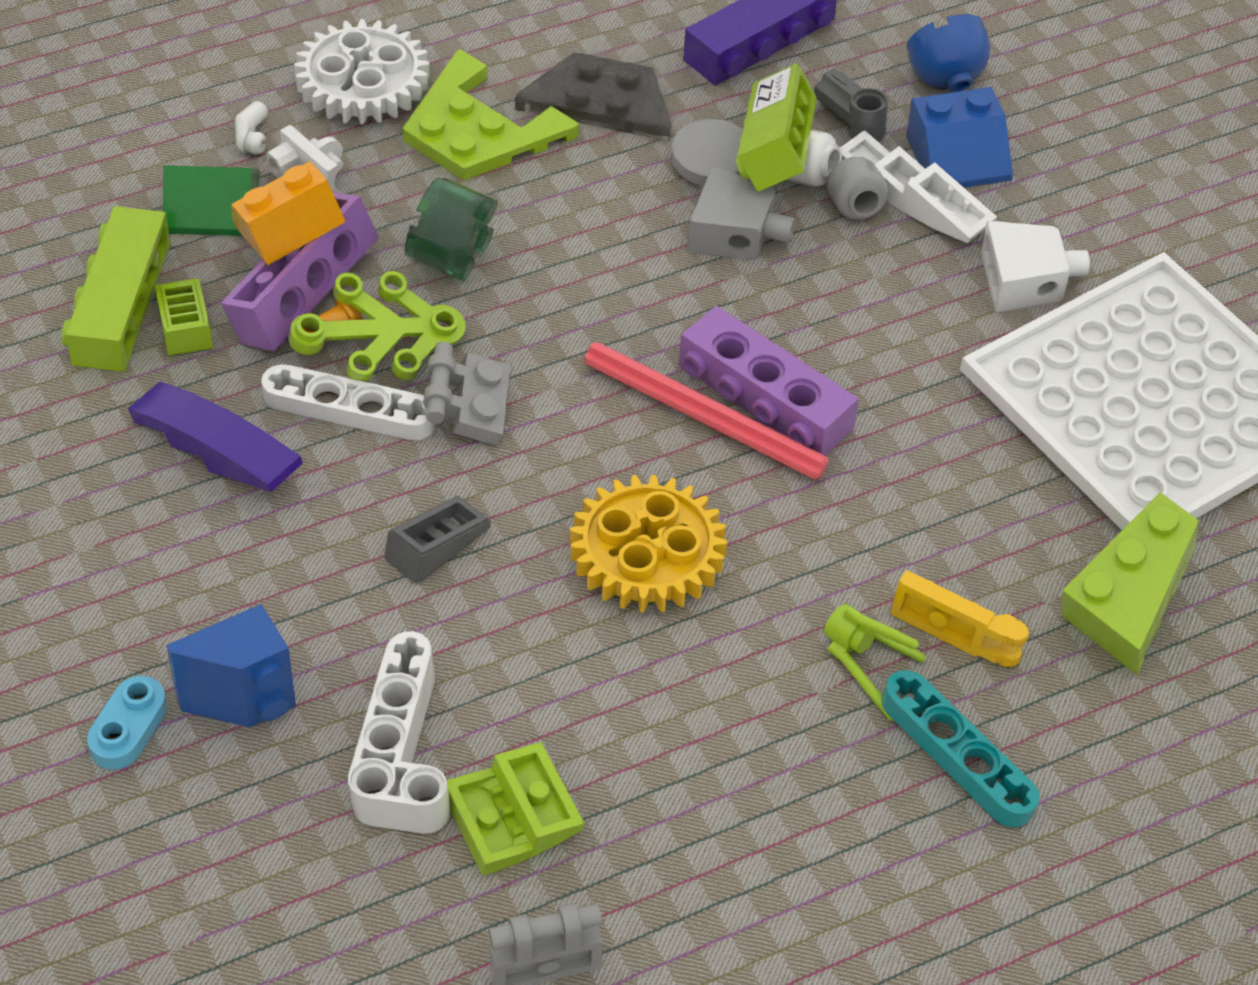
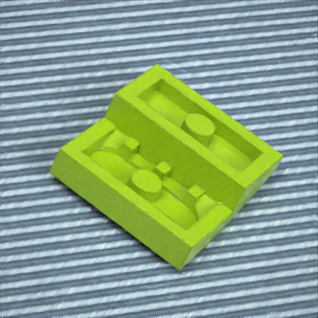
[447,742,585,876]

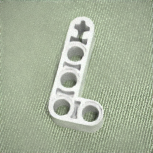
[348,631,450,834]

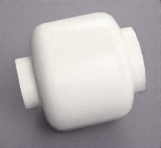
[787,130,842,187]

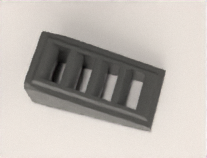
[385,495,491,583]

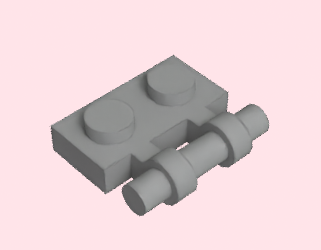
[423,342,510,446]
[488,903,603,985]

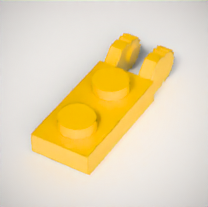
[890,570,1030,668]

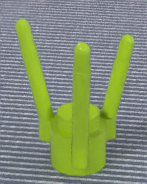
[824,603,926,721]

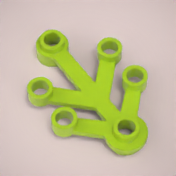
[288,271,466,382]

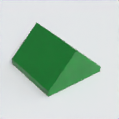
[163,165,260,236]

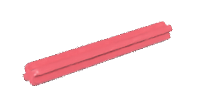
[584,342,829,479]

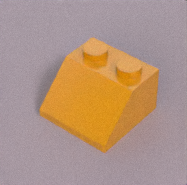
[231,161,346,266]

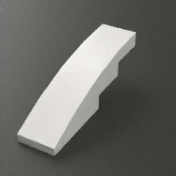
[840,130,997,243]

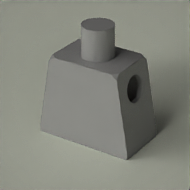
[687,166,795,260]

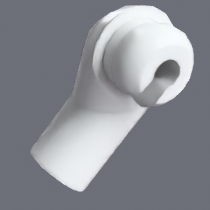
[235,101,268,155]

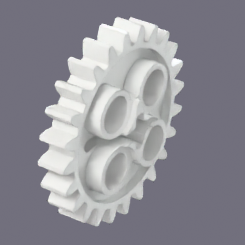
[294,19,430,124]

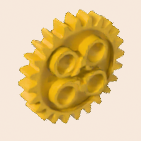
[570,475,727,613]

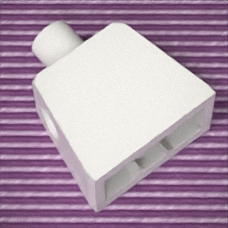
[981,221,1090,312]

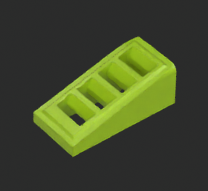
[154,278,213,356]

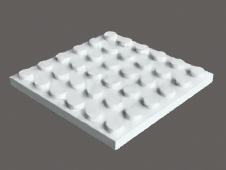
[960,252,1258,530]

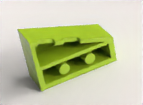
[1062,492,1199,676]

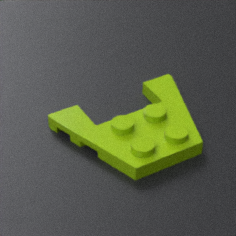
[402,49,579,181]

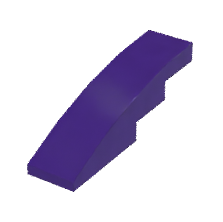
[127,381,303,492]

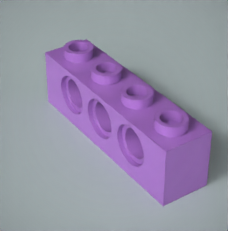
[221,192,379,351]
[679,305,859,455]

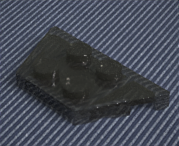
[515,52,672,141]

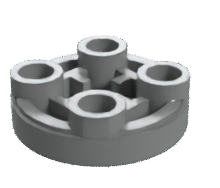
[671,119,743,192]

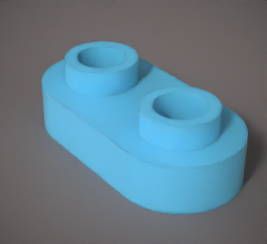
[87,676,167,770]

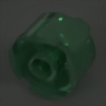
[405,177,498,282]

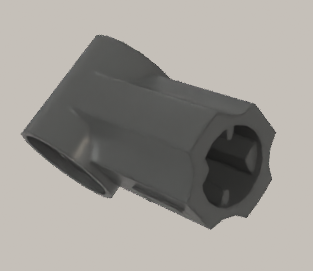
[814,68,888,142]

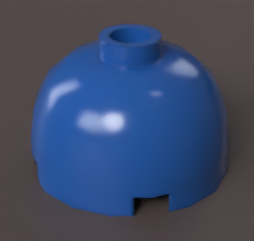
[906,14,991,92]

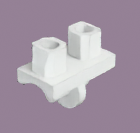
[266,125,344,193]

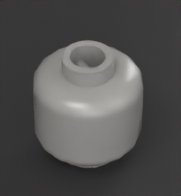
[827,157,889,220]

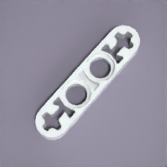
[261,364,436,441]

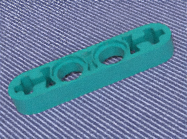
[881,670,1040,828]

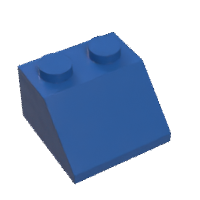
[906,87,1013,188]
[166,604,296,727]

